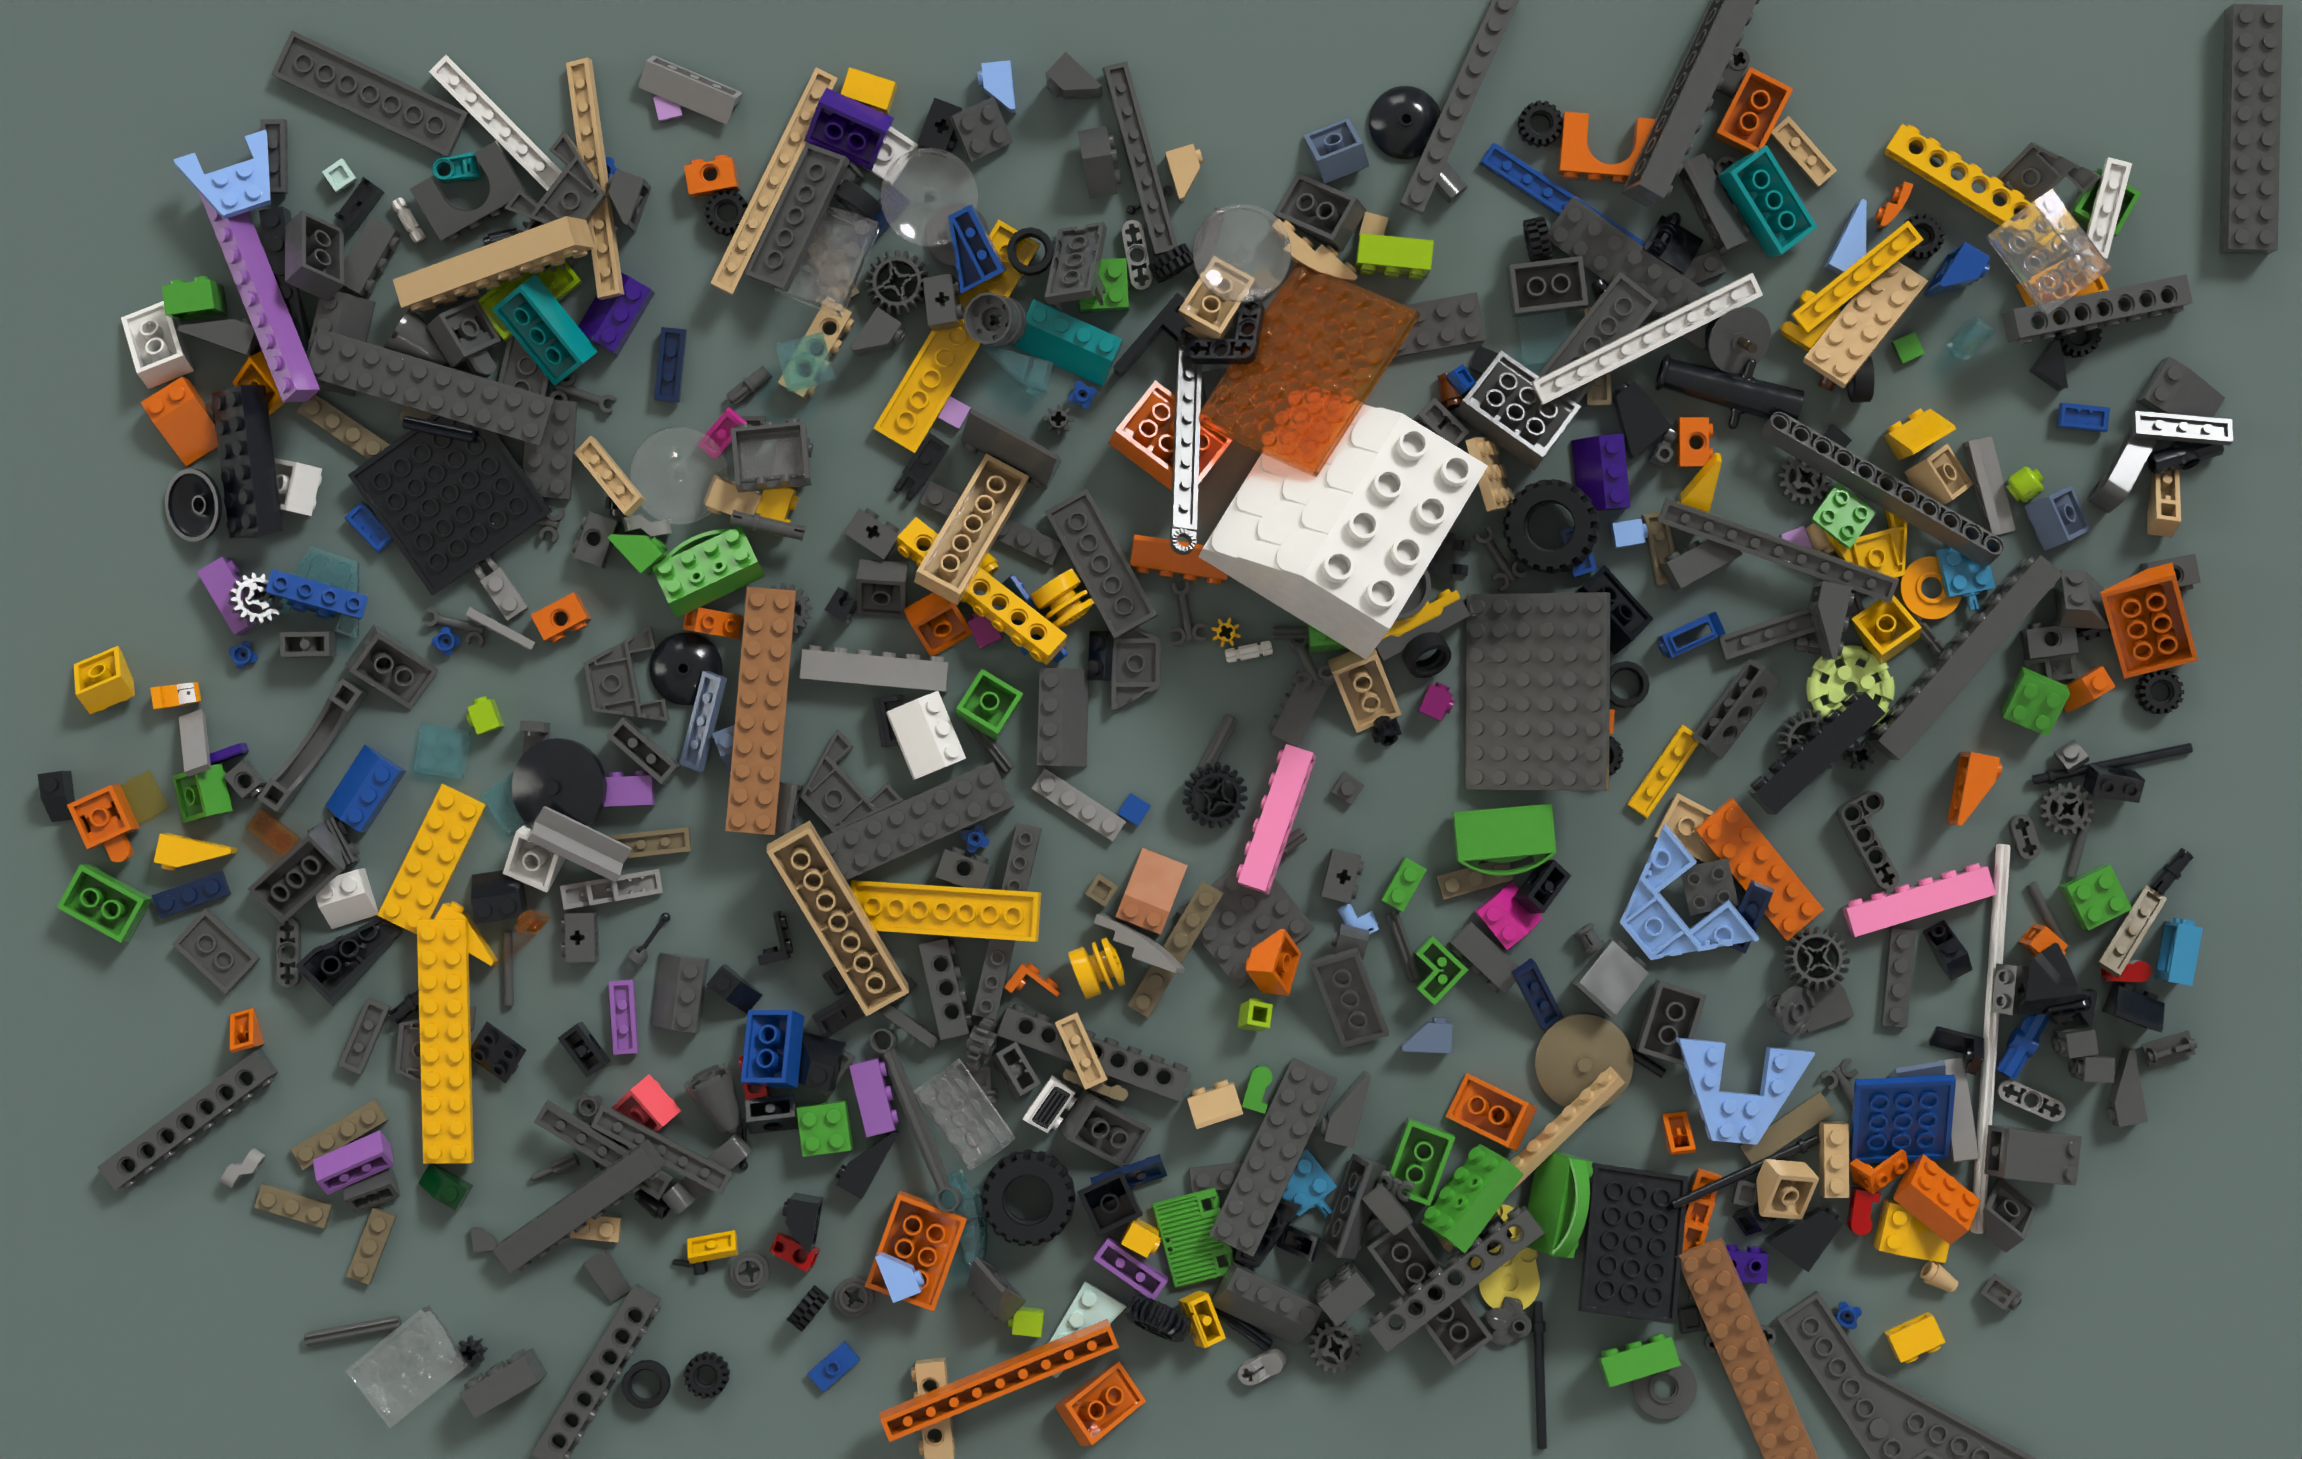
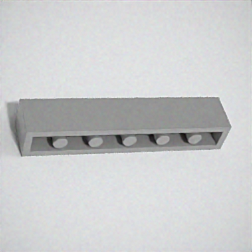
[800,645,950,692]

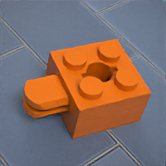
[67,784,140,862]

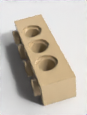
[778,298,855,400]
[911,1357,956,1459]

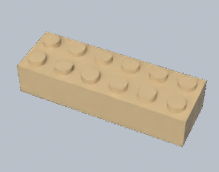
[914,454,1029,605]

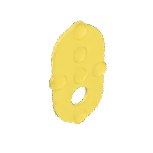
[1470,1204,1540,1310]

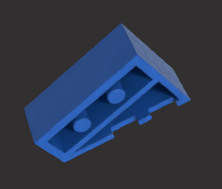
[948,204,1006,294]

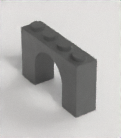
[410,140,527,242]

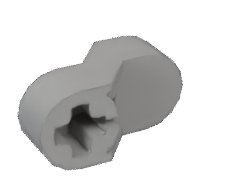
[622,514,672,538]
[220,1148,266,1189]
[1237,1348,1287,1386]

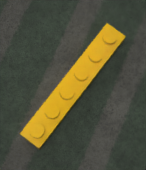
[1791,220,1924,333]

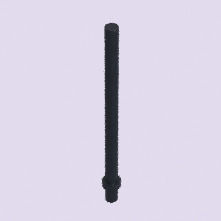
[2032,743,2193,785]
[1671,1135,1819,1210]

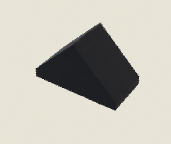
[2029,339,2068,391]
[1276,1224,1321,1262]

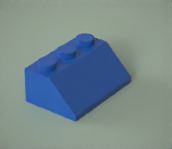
[1924,242,1991,297]
[325,744,406,833]
[741,1010,805,1088]

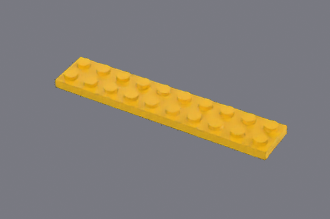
[873,219,1041,453]
[417,919,474,1164]

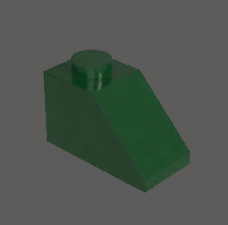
[419,1164,473,1210]

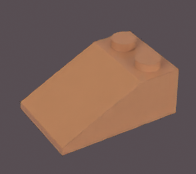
[1115,848,1188,935]

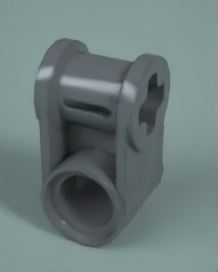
[1717,48,1750,98]

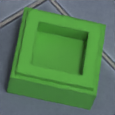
[1891,332,1925,364]

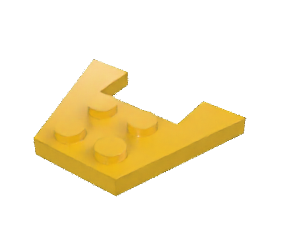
[1822,509,1908,578]

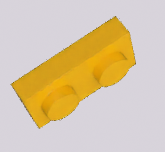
[687,1230,738,1264]

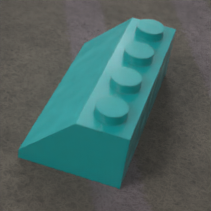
[1717,145,1818,257]
[492,274,598,386]
[1014,299,1123,387]

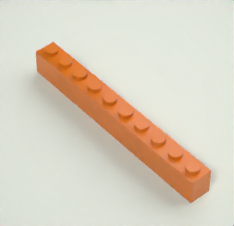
[879,1319,1119,1442]

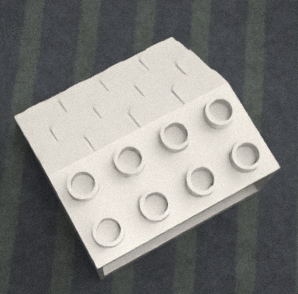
[1198,390,1488,660]

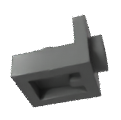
[1980,1273,2022,1313]

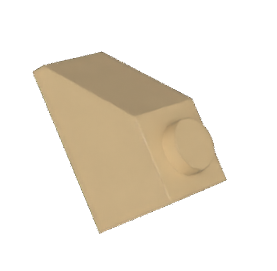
[1165,144,1204,203]

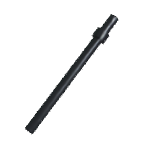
[1531,1301,1547,1449]

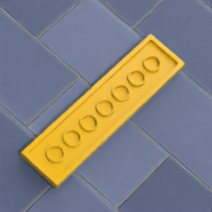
[851,880,1041,942]

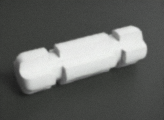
[391,197,426,243]
[1225,641,1273,663]

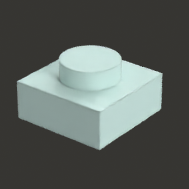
[322,158,358,193]

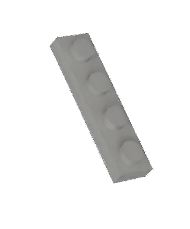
[1031,768,1126,842]

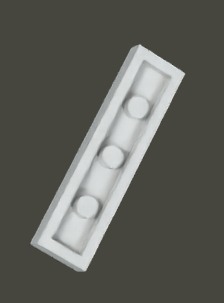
[2081,157,2132,260]

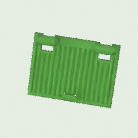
[1152,1187,1236,1288]

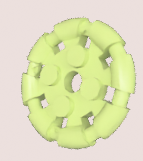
[1806,645,1895,727]

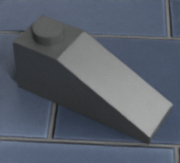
[2106,1047,2148,1127]

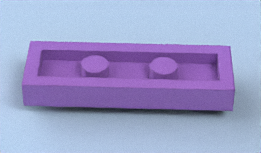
[609,979,639,1055]

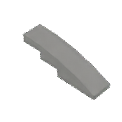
[559,869,663,910]
[1094,914,1185,973]
[1939,1058,1979,1163]

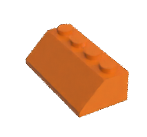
[1130,534,1228,585]

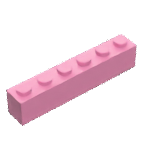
[1236,744,1316,895]
[1842,863,1996,937]

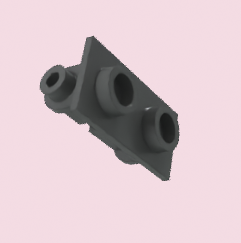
[2141,1031,2197,1068]

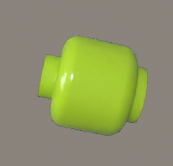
[2006,466,2045,503]

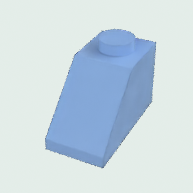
[977,60,1016,114]
[875,1252,925,1303]

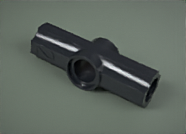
[2147,441,2224,475]

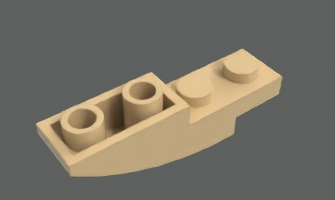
[1271,219,1358,284]

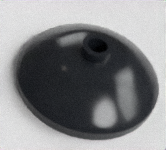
[1369,86,1440,160]
[165,468,222,542]
[650,632,723,705]

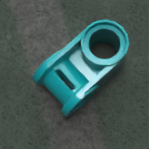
[432,152,482,184]

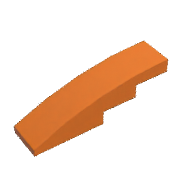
[1682,1168,1722,1251]

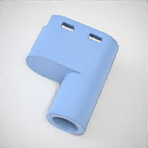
[1337,903,1379,934]

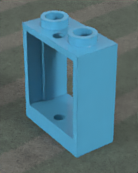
[2154,918,2203,986]

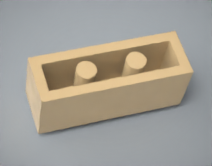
[1819,1121,1849,1198]

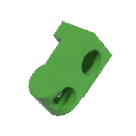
[1241,1065,1273,1114]

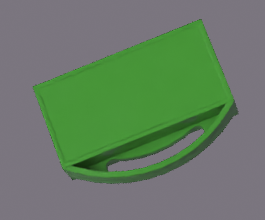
[652,526,765,618]
[1452,803,1557,876]
[1421,1144,1524,1253]
[1527,1151,1593,1258]

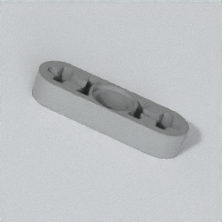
[1122,220,1152,291]
[1996,1079,2066,1122]

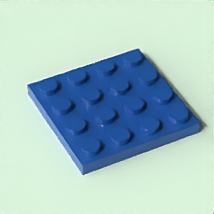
[1849,1075,1956,1163]

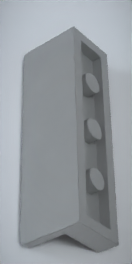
[638,55,743,124]
[1963,437,2016,535]
[527,806,632,882]

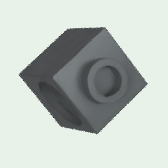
[223,761,267,799]

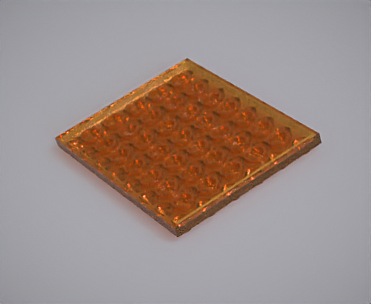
[1199,262,1420,477]

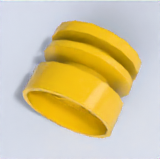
[1030,568,1095,628]
[1068,937,1125,1000]

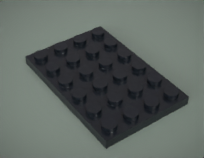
[1578,1163,1689,1324]

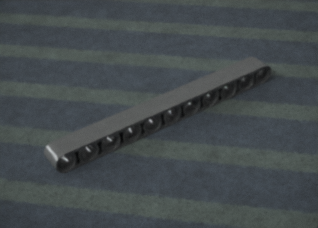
[1761,412,2005,566]

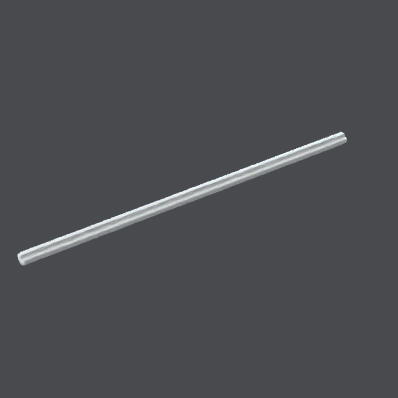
[1970,844,2011,1234]

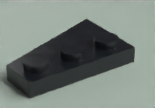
[1234,1198,1302,1267]

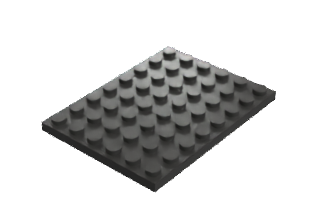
[1465,592,1610,791]

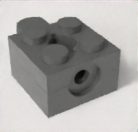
[426,299,502,378]

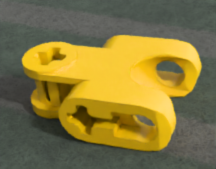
[1779,290,1841,352]

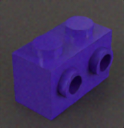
[1725,1244,1768,1284]

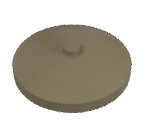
[1535,1013,1634,1110]

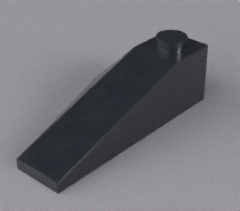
[295,917,403,1006]

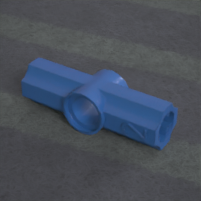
[1996,1014,2050,1080]

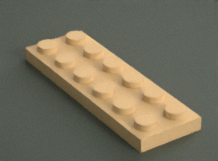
[1803,261,1928,389]

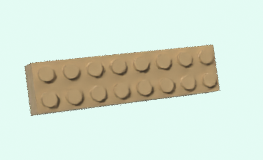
[393,216,595,313]
[766,821,909,1017]

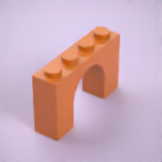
[1557,112,1656,183]

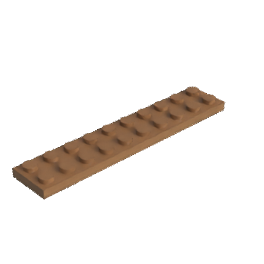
[725,587,797,835]
[1675,1237,1818,1459]

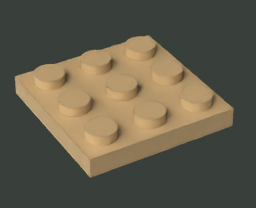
[1465,437,1514,512]

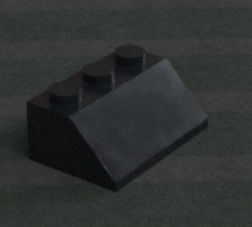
[1574,565,1653,655]

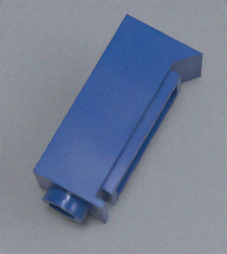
[1657,611,1726,659]

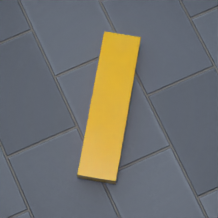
[1626,724,1698,819]

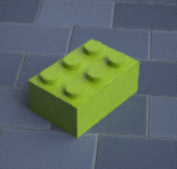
[1355,233,1434,280]

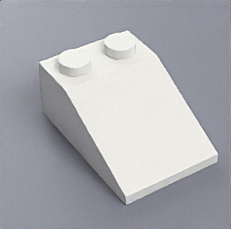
[121,301,194,389]

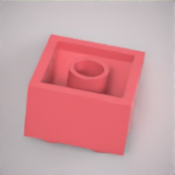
[612,1074,681,1132]

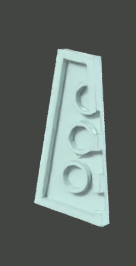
[1048,1280,1127,1378]

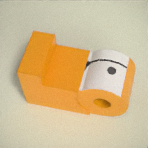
[150,682,202,710]

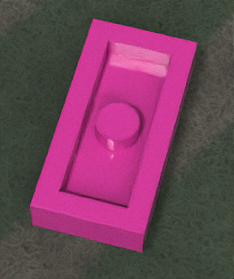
[697,407,747,459]

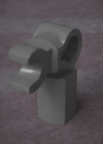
[1648,428,1678,468]

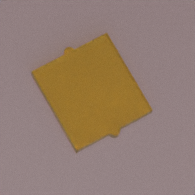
[121,770,170,824]

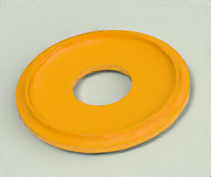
[1900,556,1962,620]

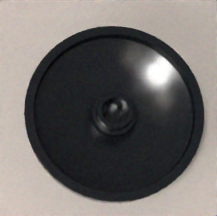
[512,738,607,827]

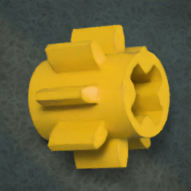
[1211,618,1241,647]

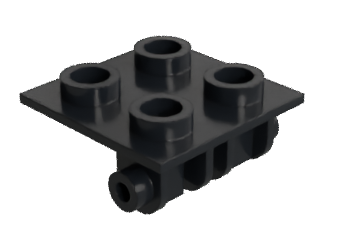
[1643,212,1703,274]
[471,1021,527,1083]

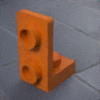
[683,607,742,639]
[1004,962,1061,997]
[1849,1149,1909,1194]

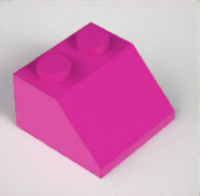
[1474,881,1543,950]

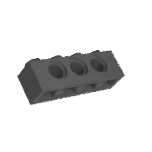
[1691,659,1780,760]
[919,937,973,1040]

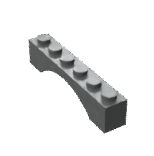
[257,678,368,812]

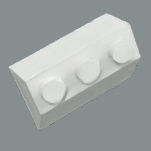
[886,691,966,780]

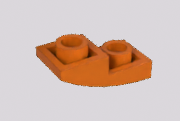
[1874,181,1914,230]

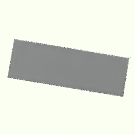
[466,607,535,650]
[179,709,211,777]

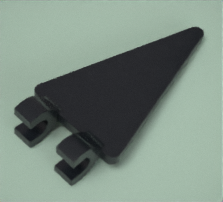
[1427,533,1470,581]

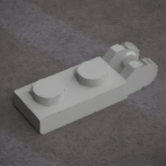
[473,556,529,621]

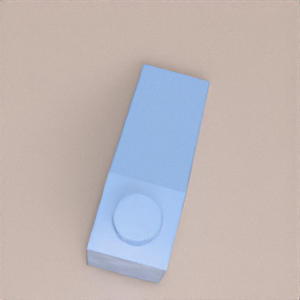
[1825,199,1867,275]

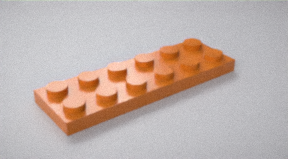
[1694,798,1824,941]

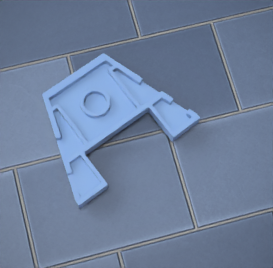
[173,130,271,219]

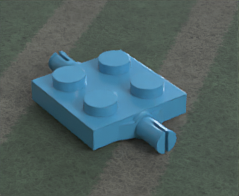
[1935,547,1995,611]
[1283,1147,1337,1218]

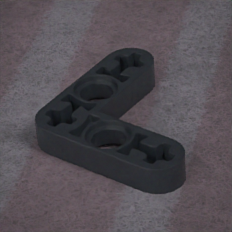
[1186,296,1265,364]

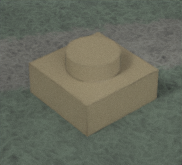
[1085,873,1119,907]

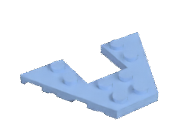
[1620,824,1759,960]
[1676,1037,1815,1145]

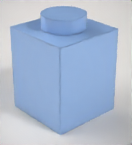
[1609,519,1648,549]

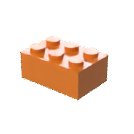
[1712,67,1793,155]
[1893,1154,1981,1245]

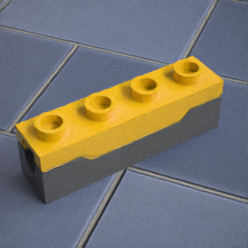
[1375,588,1470,661]

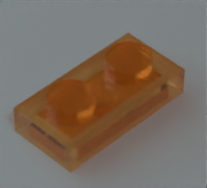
[246,809,301,856]
[514,909,550,936]

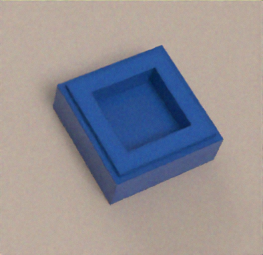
[1446,364,1476,395]
[1118,793,1151,826]

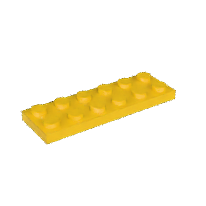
[377,784,487,934]

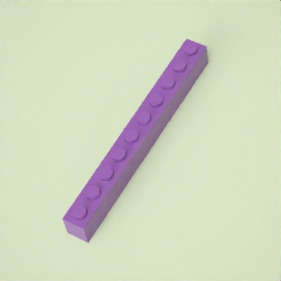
[198,190,320,402]

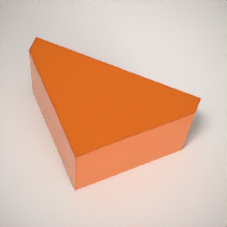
[230,1008,264,1053]
[1662,1111,1696,1155]

